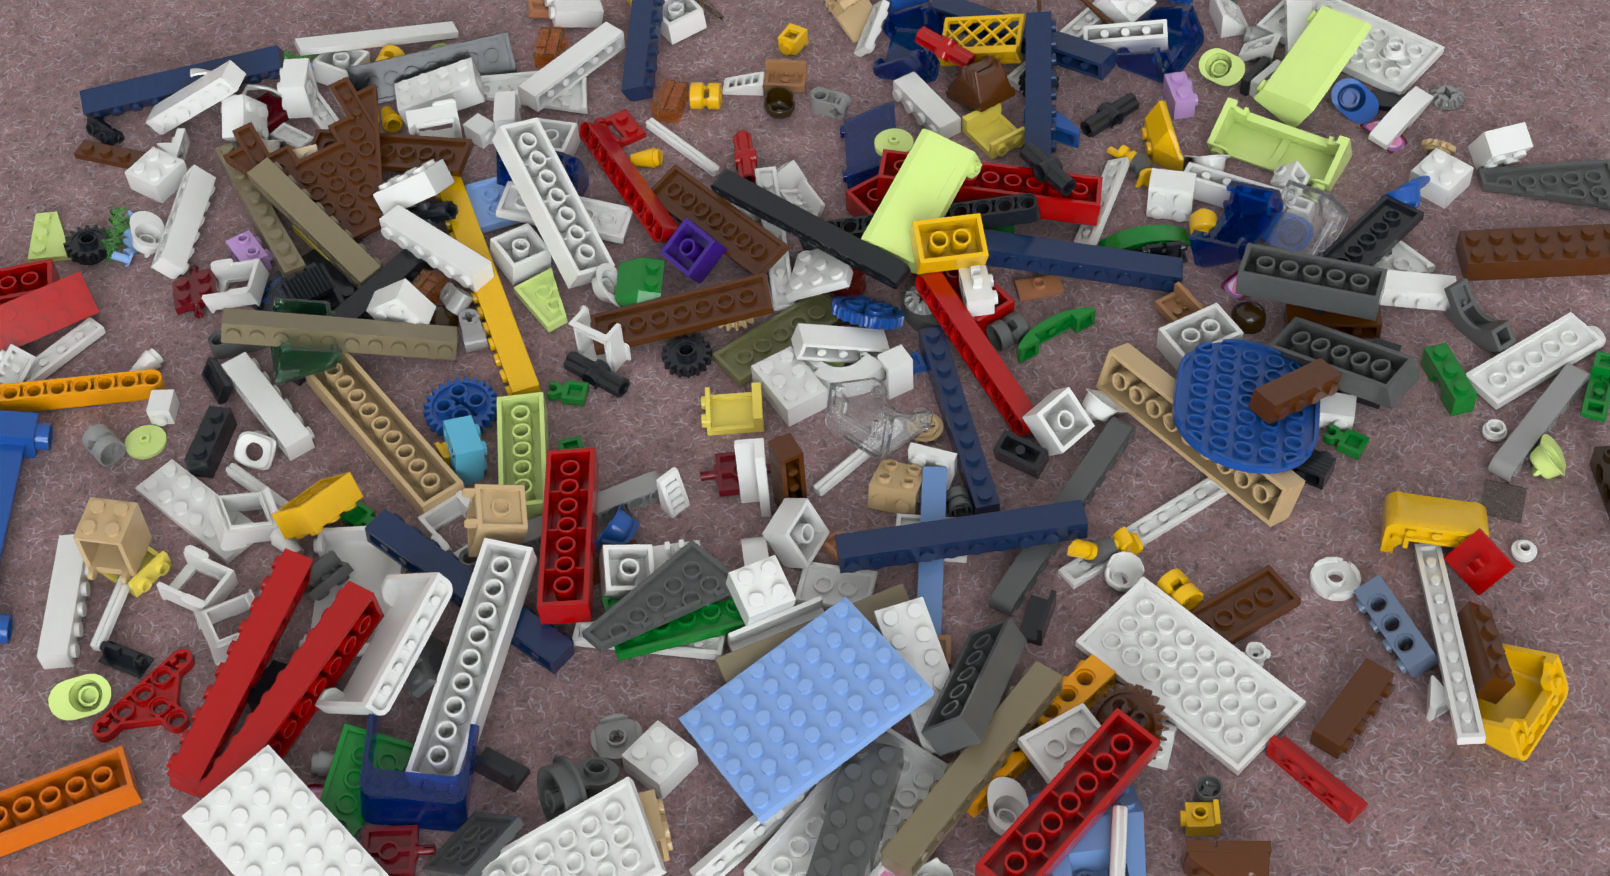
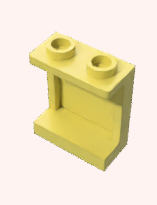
[962,103,1025,159]
[701,382,764,436]
[99,546,173,598]

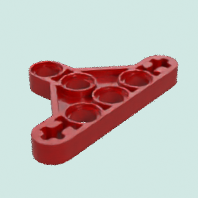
[92,649,195,742]

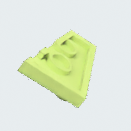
[27,211,72,263]
[513,268,568,333]

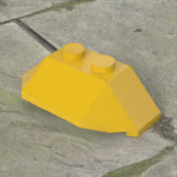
[1141,100,1184,171]

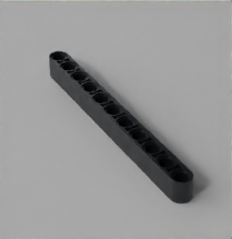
[710,169,911,289]
[798,193,1041,251]

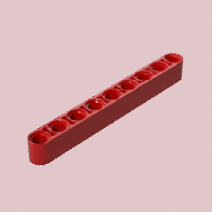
[579,122,678,243]
[915,272,1034,437]

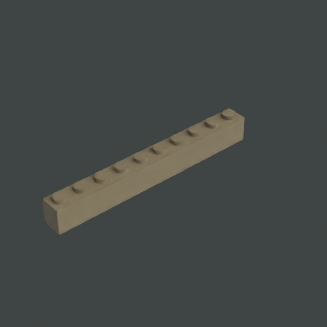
[215,141,306,278]
[221,308,457,361]
[880,660,1063,876]

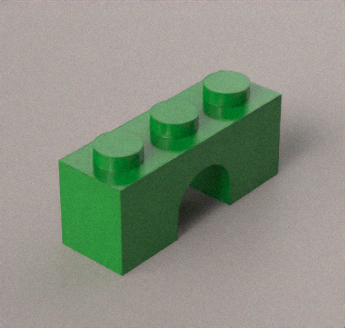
[1420,342,1478,416]

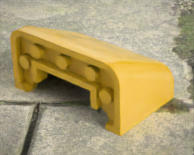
[1380,491,1490,553]
[1477,643,1569,761]

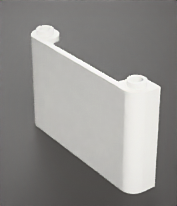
[299,526,407,657]
[315,572,453,716]

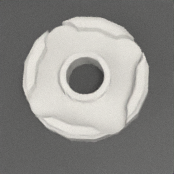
[1309,557,1361,601]

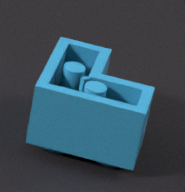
[443,415,488,485]

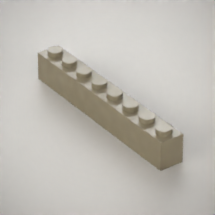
[247,157,383,288]
[714,583,910,685]

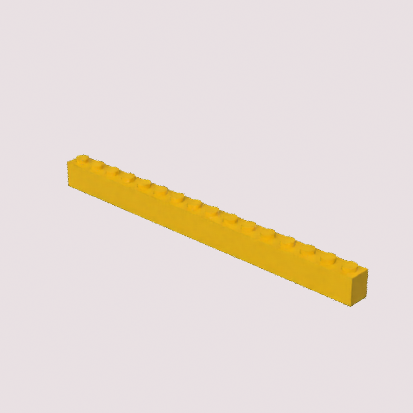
[435,176,541,396]

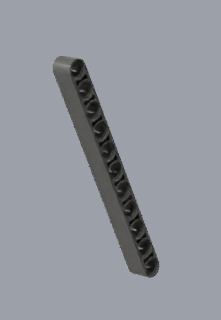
[989,417,1136,618]

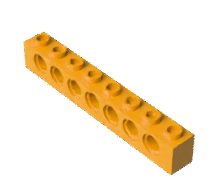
[966,654,1116,818]

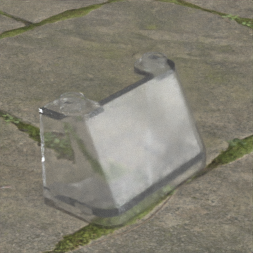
[1252,180,1348,256]
[825,377,933,459]

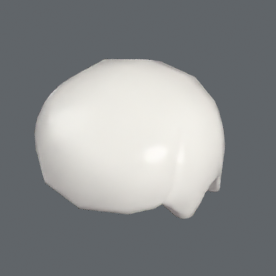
[1104,551,1145,592]

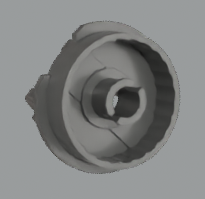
[537,755,619,822]

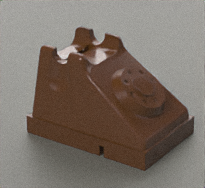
[946,55,1016,112]
[1181,840,1272,876]

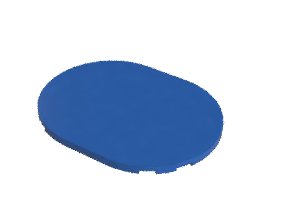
[1172,339,1320,474]

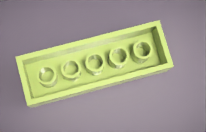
[497,392,549,520]

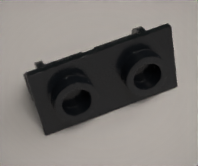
[86,114,124,146]
[1139,240,1188,262]
[98,640,154,679]

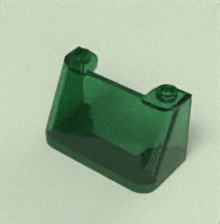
[270,297,342,383]

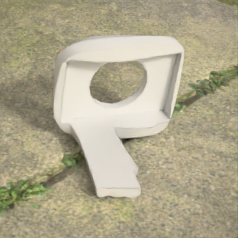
[234,430,277,470]

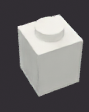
[463,113,496,149]
[146,389,180,426]

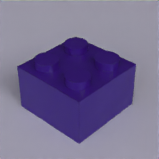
[660,218,727,284]

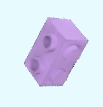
[1163,71,1198,120]
[226,230,273,271]

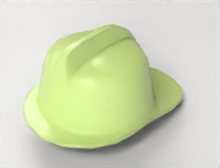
[1199,48,1245,86]
[1529,434,1566,479]
[48,674,112,721]

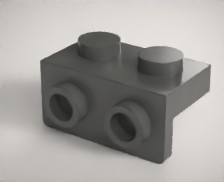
[303,550,354,601]

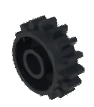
[63,225,114,265]
[661,333,713,378]

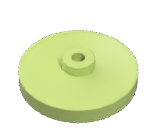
[874,128,914,157]
[125,425,167,460]

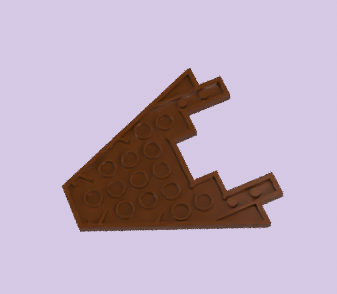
[223,76,384,242]

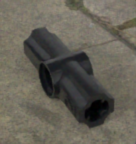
[1080,93,1139,138]
[1019,142,1077,197]
[406,201,458,225]
[564,351,630,397]

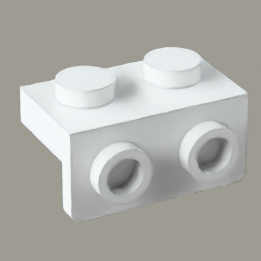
[780,179,825,218]

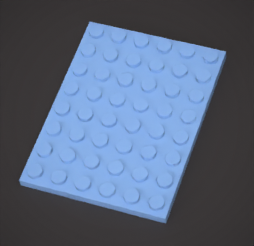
[678,596,935,824]

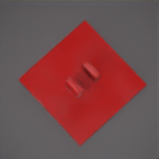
[1443,528,1516,596]

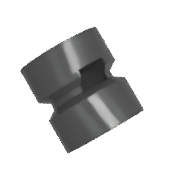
[986,311,1029,352]

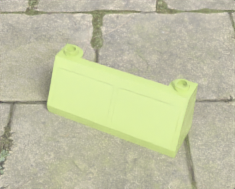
[1253,6,1372,128]
[1207,97,1352,192]
[861,129,982,275]

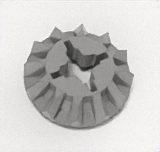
[1430,83,1464,110]
[904,286,932,315]

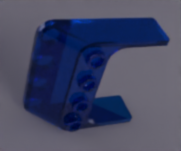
[360,713,479,832]

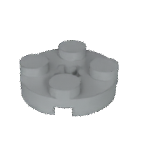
[590,714,643,764]

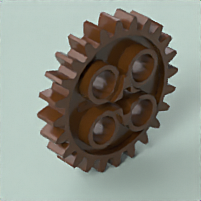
[1091,683,1169,760]

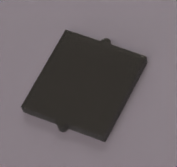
[695,0,724,20]
[1481,479,1527,523]

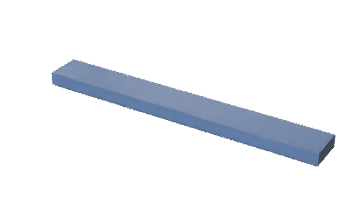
[917,466,947,635]

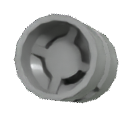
[82,424,126,467]

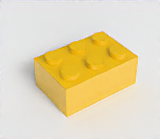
[909,213,989,274]
[271,472,363,540]

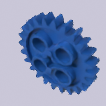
[830,295,905,331]
[423,376,497,437]

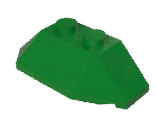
[614,256,665,307]

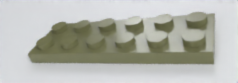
[712,293,846,387]

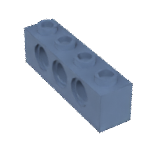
[1354,574,1439,678]

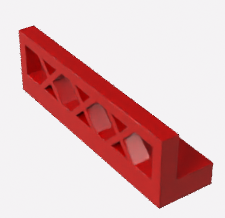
[1266,735,1368,824]

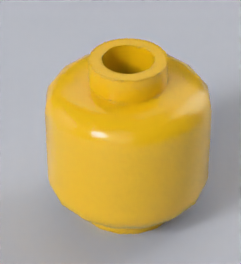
[1189,208,1219,242]

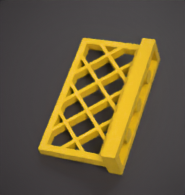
[937,14,1026,66]

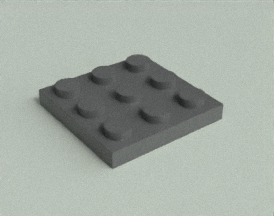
[422,811,524,876]

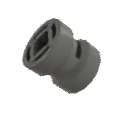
[946,486,973,517]
[1193,775,1223,805]

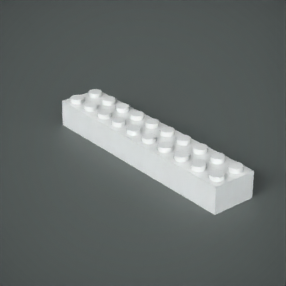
[405,538,537,796]

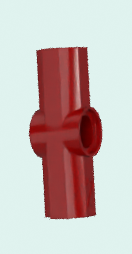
[915,26,976,68]
[733,130,757,184]

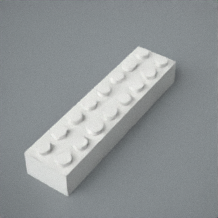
[492,117,615,289]

